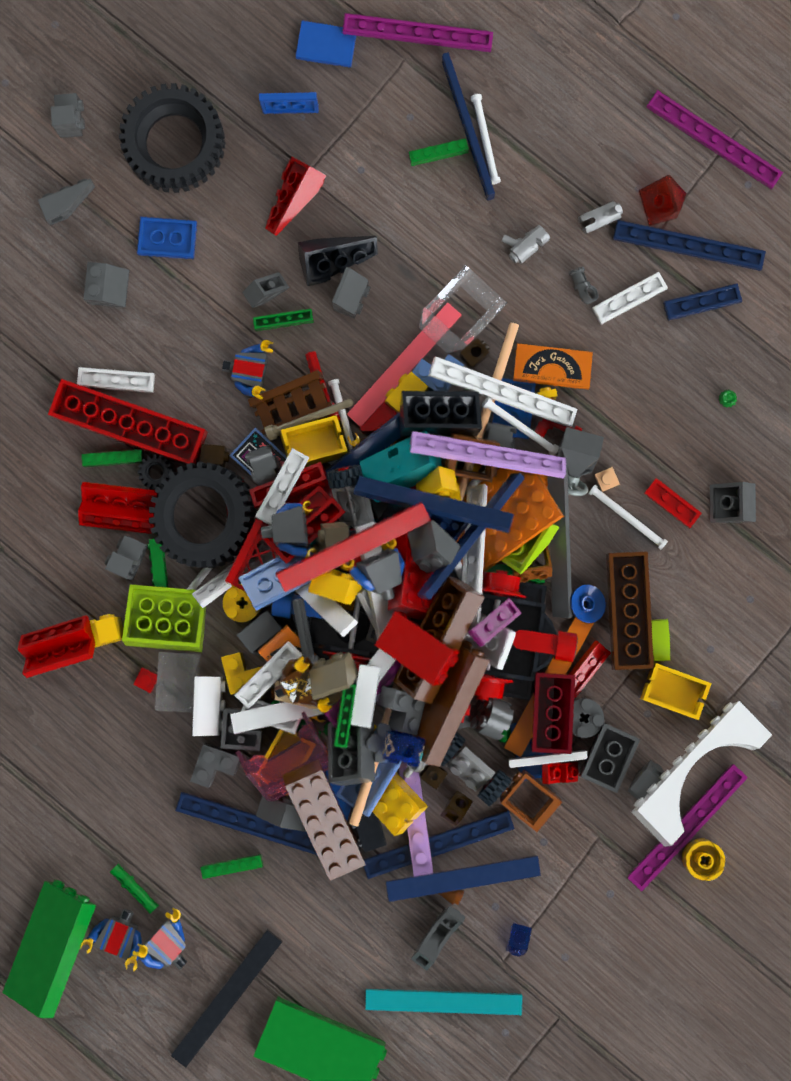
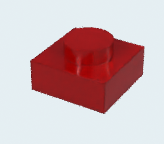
[133,667,160,693]

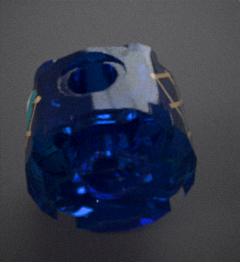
[382,731,426,767]

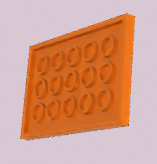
[456,468,564,572]

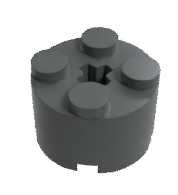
[486,422,517,449]
[245,444,282,486]
[470,697,513,740]
[573,698,604,738]

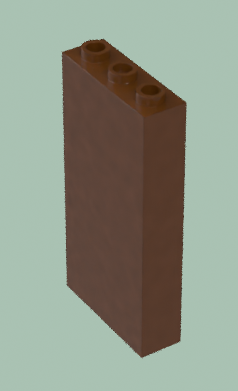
[395,639,490,767]

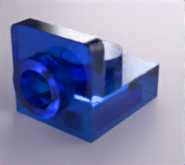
[506,923,532,956]

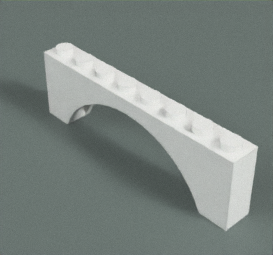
[631,701,772,847]

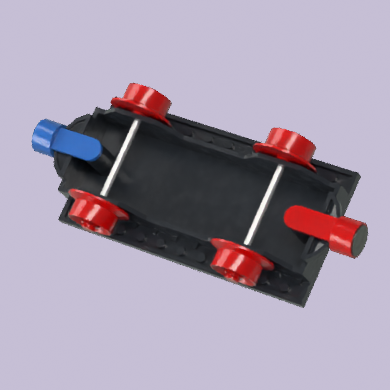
[271,555,578,701]

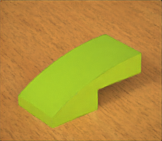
[651,619,670,661]

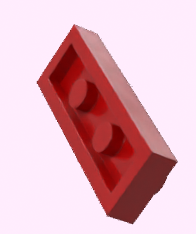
[643,478,702,529]
[568,640,611,698]

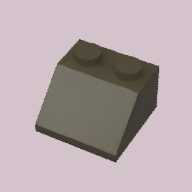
[309,652,359,700]

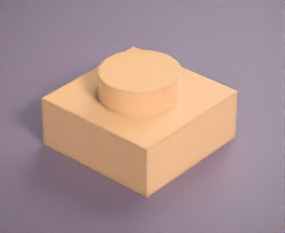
[594,467,620,492]

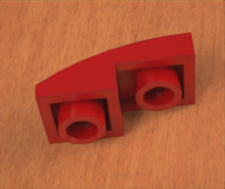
[542,762,579,784]

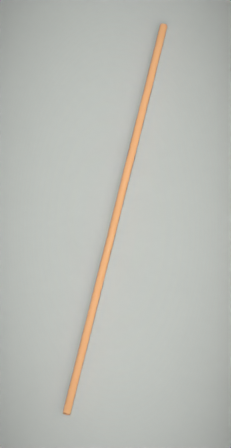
[349,323,519,827]

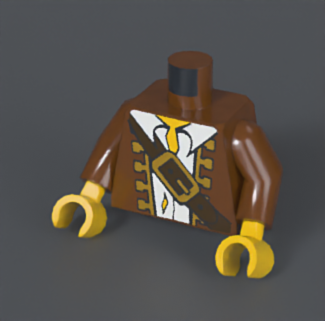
[274,656,332,713]

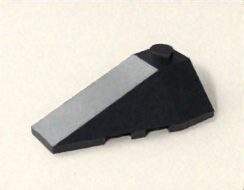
[298,236,378,286]

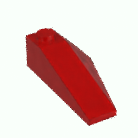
[265,156,326,236]

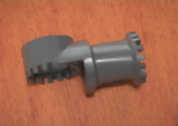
[569,266,599,304]

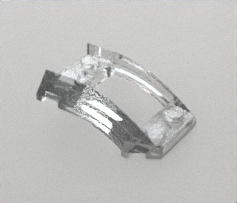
[419,265,507,353]

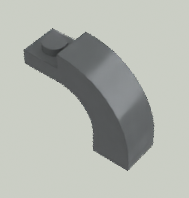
[411,906,466,971]

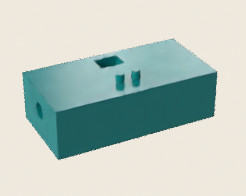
[360,430,442,503]

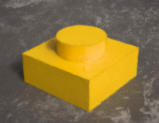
[537,387,558,400]

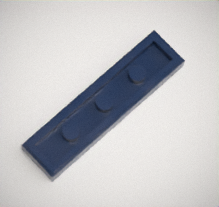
[663,283,742,321]

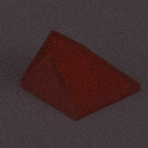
[639,175,686,226]

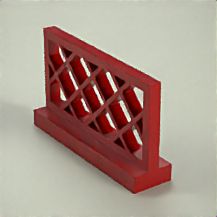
[225,518,276,592]

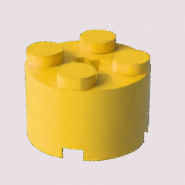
[223,584,263,623]
[682,838,725,881]

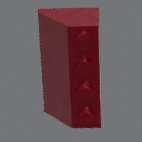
[531,673,575,754]

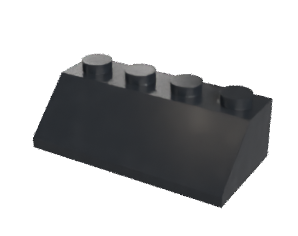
[399,391,482,437]

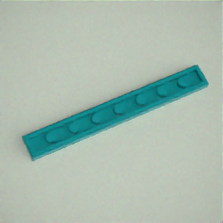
[365,989,522,1015]

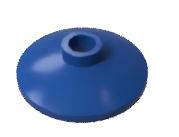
[570,585,606,623]

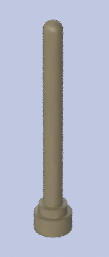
[265,399,353,441]

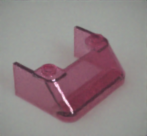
[236,711,328,801]

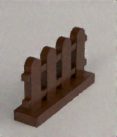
[248,370,333,437]

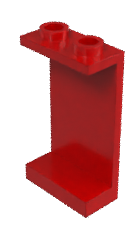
[375,611,459,685]

